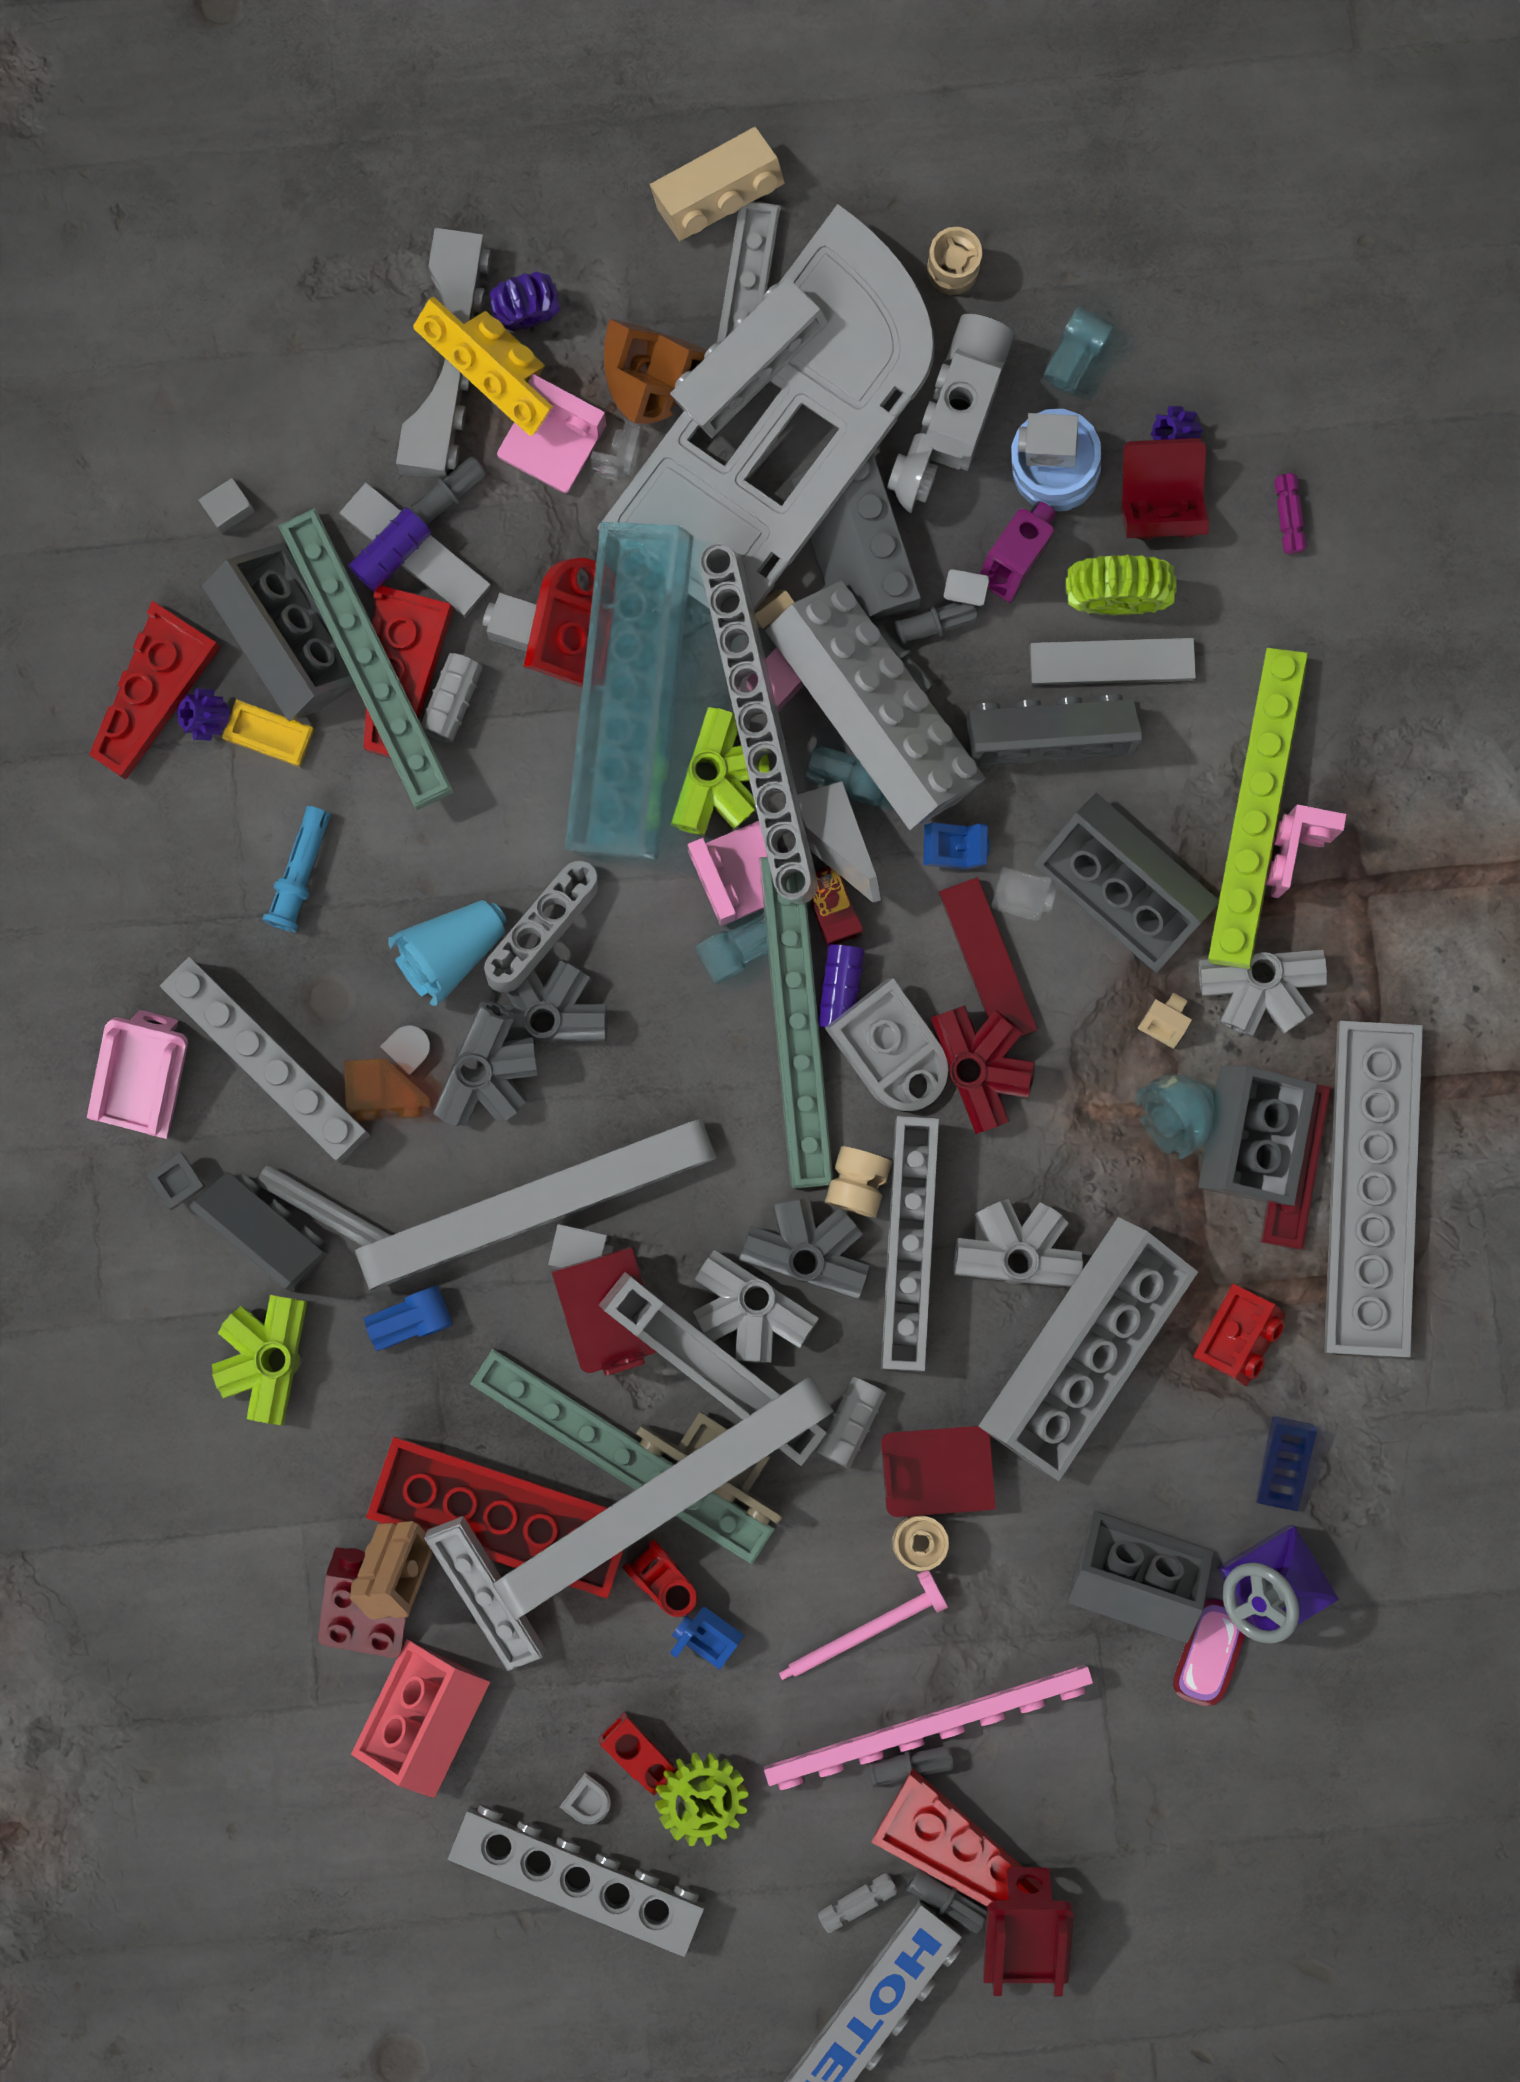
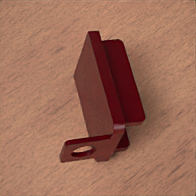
[551,1247,656,1376]
[881,1426,996,1517]
[983,1867,1074,1997]

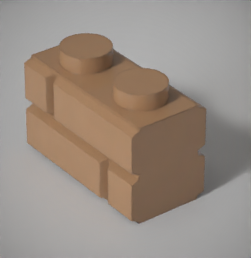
[350,1521,433,1620]

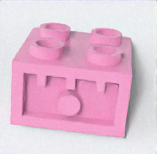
[497,374,607,494]
[1266,804,1346,898]
[688,821,767,926]

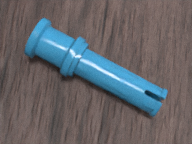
[262,806,331,933]

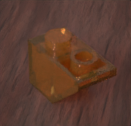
[344,1058,433,1121]

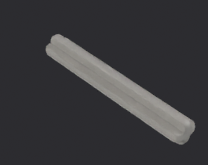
[257,1166,391,1246]

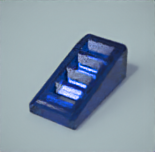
[1256,1416,1317,1511]

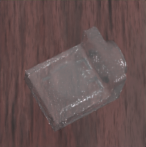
[591,418,643,481]
[991,867,1057,922]

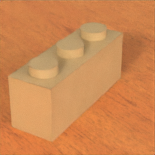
[649,127,785,242]

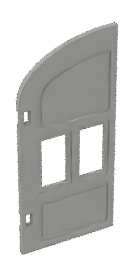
[597,204,935,613]

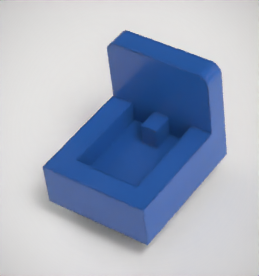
[923,822,990,870]
[670,1606,744,1670]

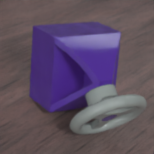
[1217,1525,1339,1644]

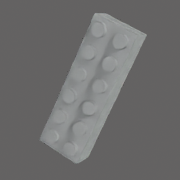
[765,580,986,830]
[978,1217,1198,1481]

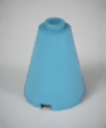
[388,900,507,1006]

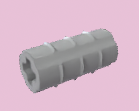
[421,653,483,743]
[816,1377,886,1469]

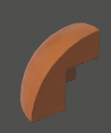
[604,319,707,424]

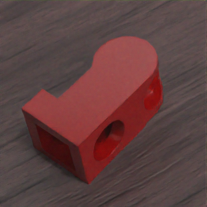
[598,1711,678,1796]

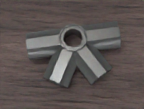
[502,960,608,1045]
[433,1001,538,1127]
[739,1198,870,1300]

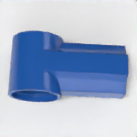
[363,1285,454,1351]

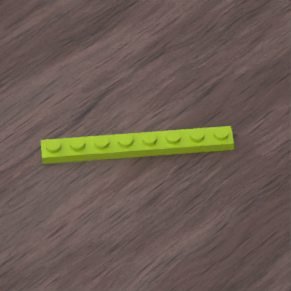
[1208,648,1308,969]

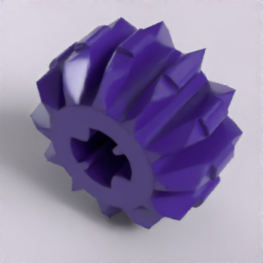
[490,272,560,331]

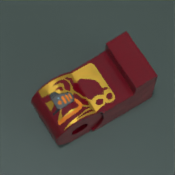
[804,866,863,948]

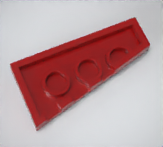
[363,585,454,758]
[89,601,220,780]

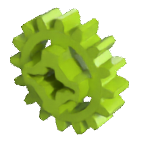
[655,1752,748,1846]

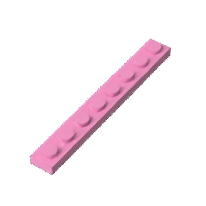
[764,1665,1093,1790]

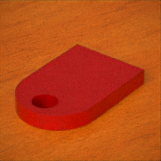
[523,557,617,690]

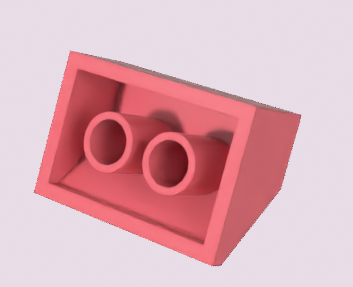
[351,1639,490,1798]

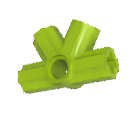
[670,707,770,836]
[212,1295,308,1426]

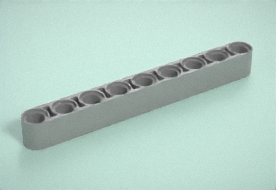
[699,542,818,904]
[355,1119,717,1290]
[492,1376,834,1620]

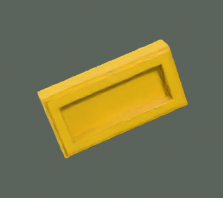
[222,699,314,768]

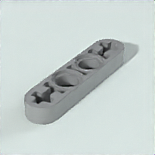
[484,861,599,993]

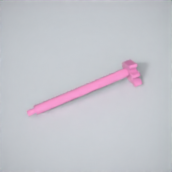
[779,1570,948,1680]

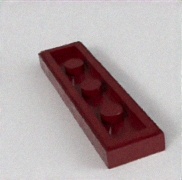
[939,877,1037,1038]
[1260,1084,1330,1250]

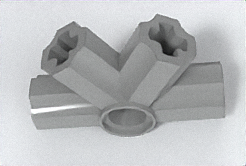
[1198,950,1327,1037]
[953,1198,1083,1288]
[693,1250,819,1363]

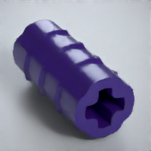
[348,507,431,592]
[818,944,864,1029]

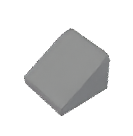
[198,478,255,534]
[943,569,989,606]

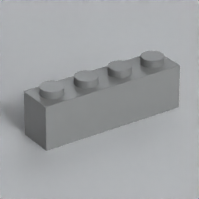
[670,277,828,438]

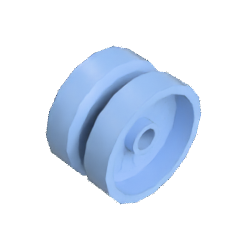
[1011,409,1101,511]

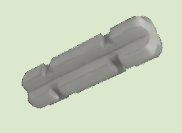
[818,1873,897,1933]

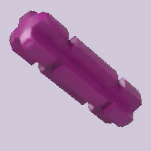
[1274,473,1307,554]

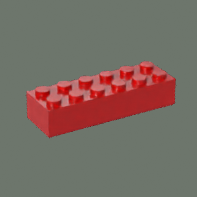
[366,1437,625,1598]

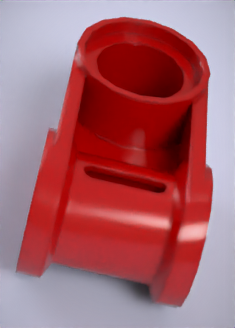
[622,1538,698,1617]

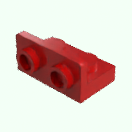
[1193,1284,1285,1387]

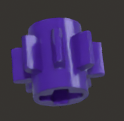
[1151,406,1203,440]
[177,689,229,741]

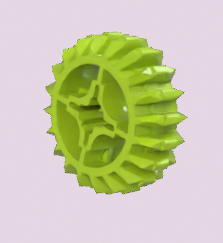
[1066,554,1177,616]

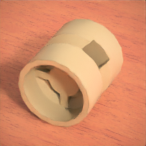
[927,227,982,295]
[825,1146,893,1218]
[892,1515,949,1571]

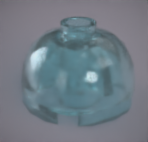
[1135,1074,1216,1159]

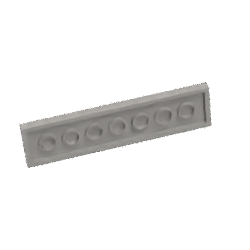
[1324,1021,1423,1358]

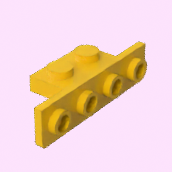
[413,296,553,436]

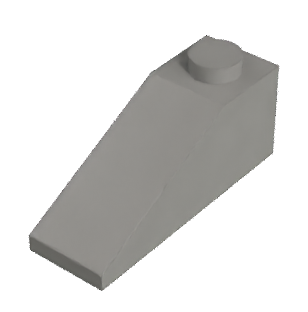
[797,781,881,903]

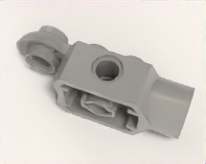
[887,314,1015,513]

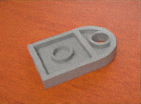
[825,978,948,1111]

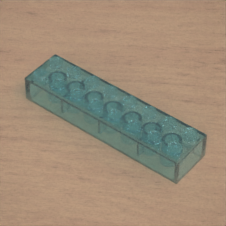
[565,521,694,862]

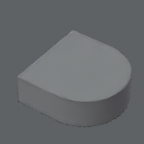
[380,1025,431,1076]
[560,1772,611,1825]

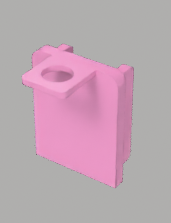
[87,1010,188,1139]

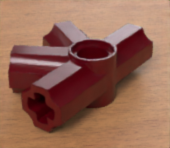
[931,1005,1035,1134]

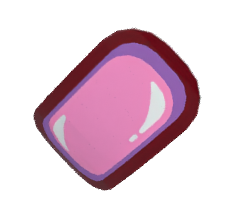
[1173,1599,1245,1706]

